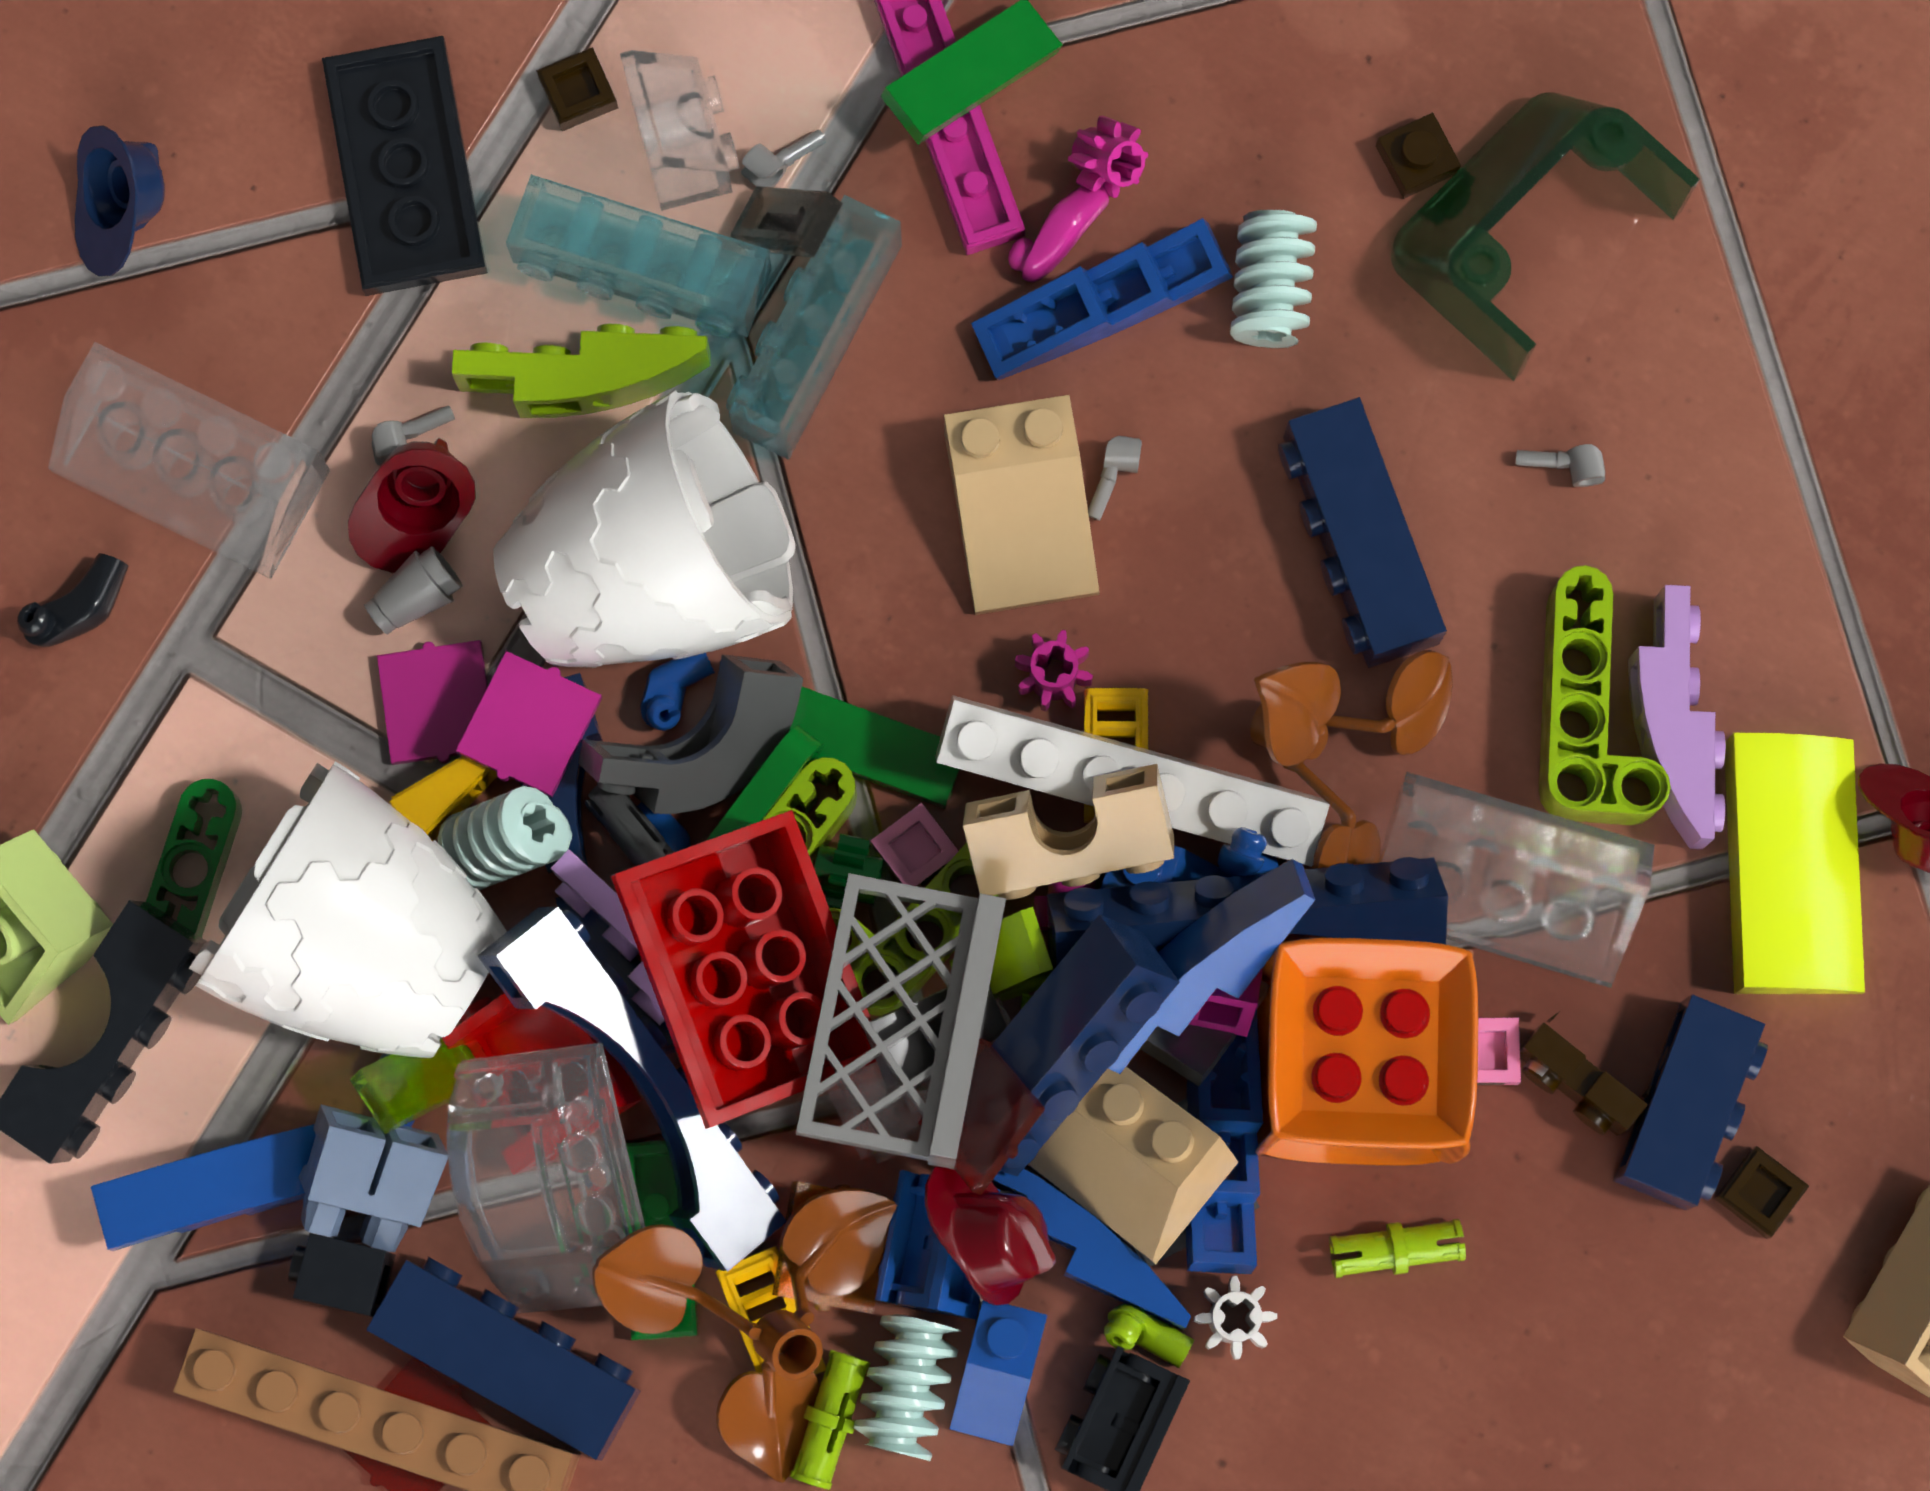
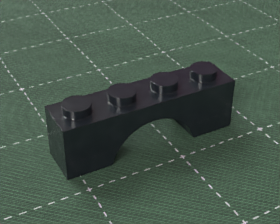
[0,900,207,1164]

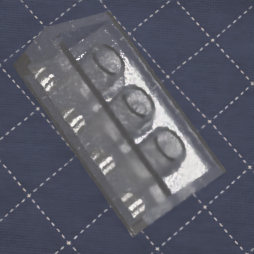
[48,342,330,579]
[1378,772,1655,988]

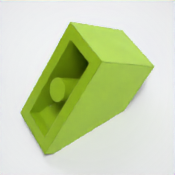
[949,907,1053,1003]

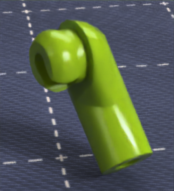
[1104,1303,1195,1368]

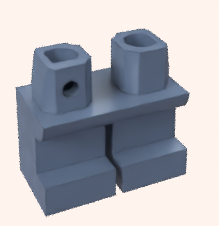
[299,1104,449,1252]

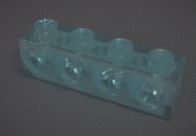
[506,174,772,338]
[726,195,902,460]

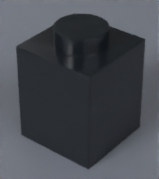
[288,1233,396,1317]

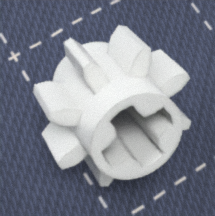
[1193,1276,1277,1360]

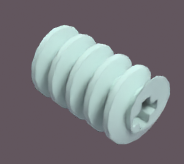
[1230,210,1317,348]
[437,786,573,890]
[853,1314,961,1461]

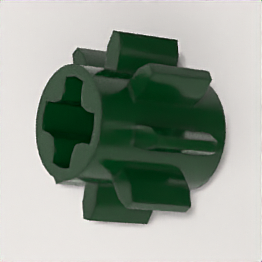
[814,833,884,917]

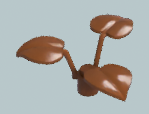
[1250,650,1453,869]
[592,1188,897,1483]

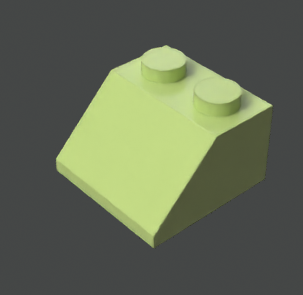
[0,829,113,1025]

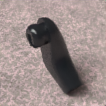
[17,553,129,648]

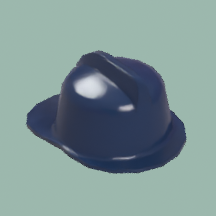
[75,125,165,277]

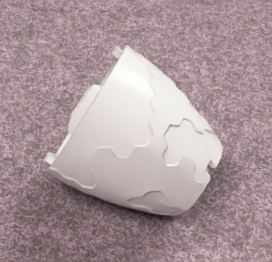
[493,390,796,668]
[189,761,507,1058]

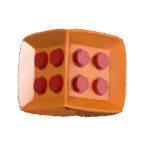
[1256,938,1479,1166]

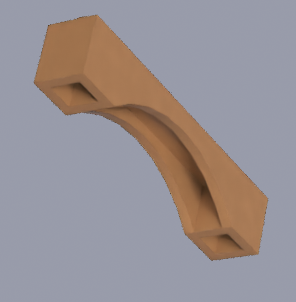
[173,1328,580,1491]

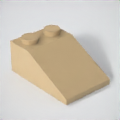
[944,395,1099,615]

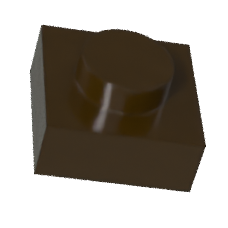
[1376,112,1461,199]

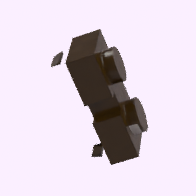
[1520,1011,1653,1136]

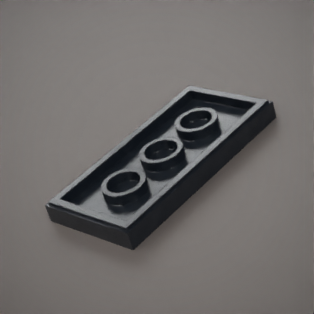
[322,36,488,296]

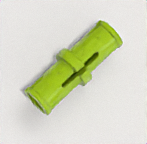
[1329,1218,1466,1278]
[790,1349,871,1490]

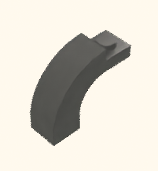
[578,654,804,814]

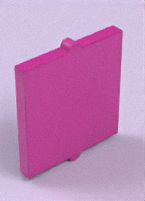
[377,640,488,765]
[456,651,602,798]

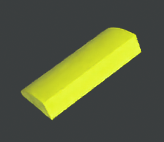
[1725,732,1865,994]

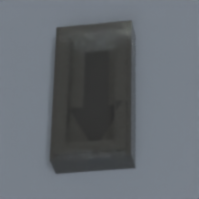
[729,186,843,258]

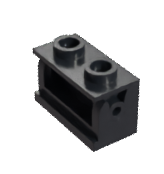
[1055,1346,1190,1491]

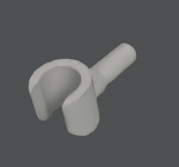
[741,130,826,190]
[372,405,455,466]
[1088,436,1142,521]
[1516,444,1605,487]

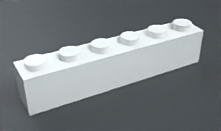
[935,695,1330,867]

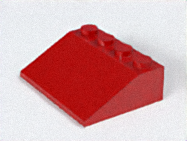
[611,810,877,1129]

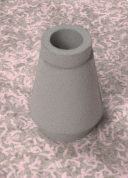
[364,546,462,635]

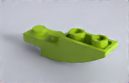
[452,324,711,418]

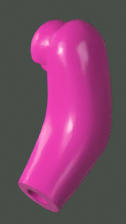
[1008,186,1109,282]

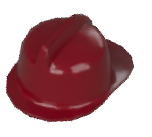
[348,438,476,573]
[1858,763,1930,873]
[925,1158,1056,1306]

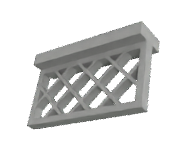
[796,873,1006,1169]

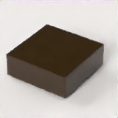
[536,47,618,131]
[1715,1146,1809,1239]

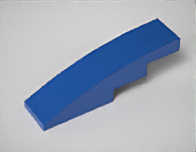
[971,218,1234,380]
[1108,859,1315,1074]
[1186,1009,1263,1274]
[91,1124,316,1251]
[970,1160,1191,1331]

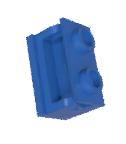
[875,1170,1001,1319]

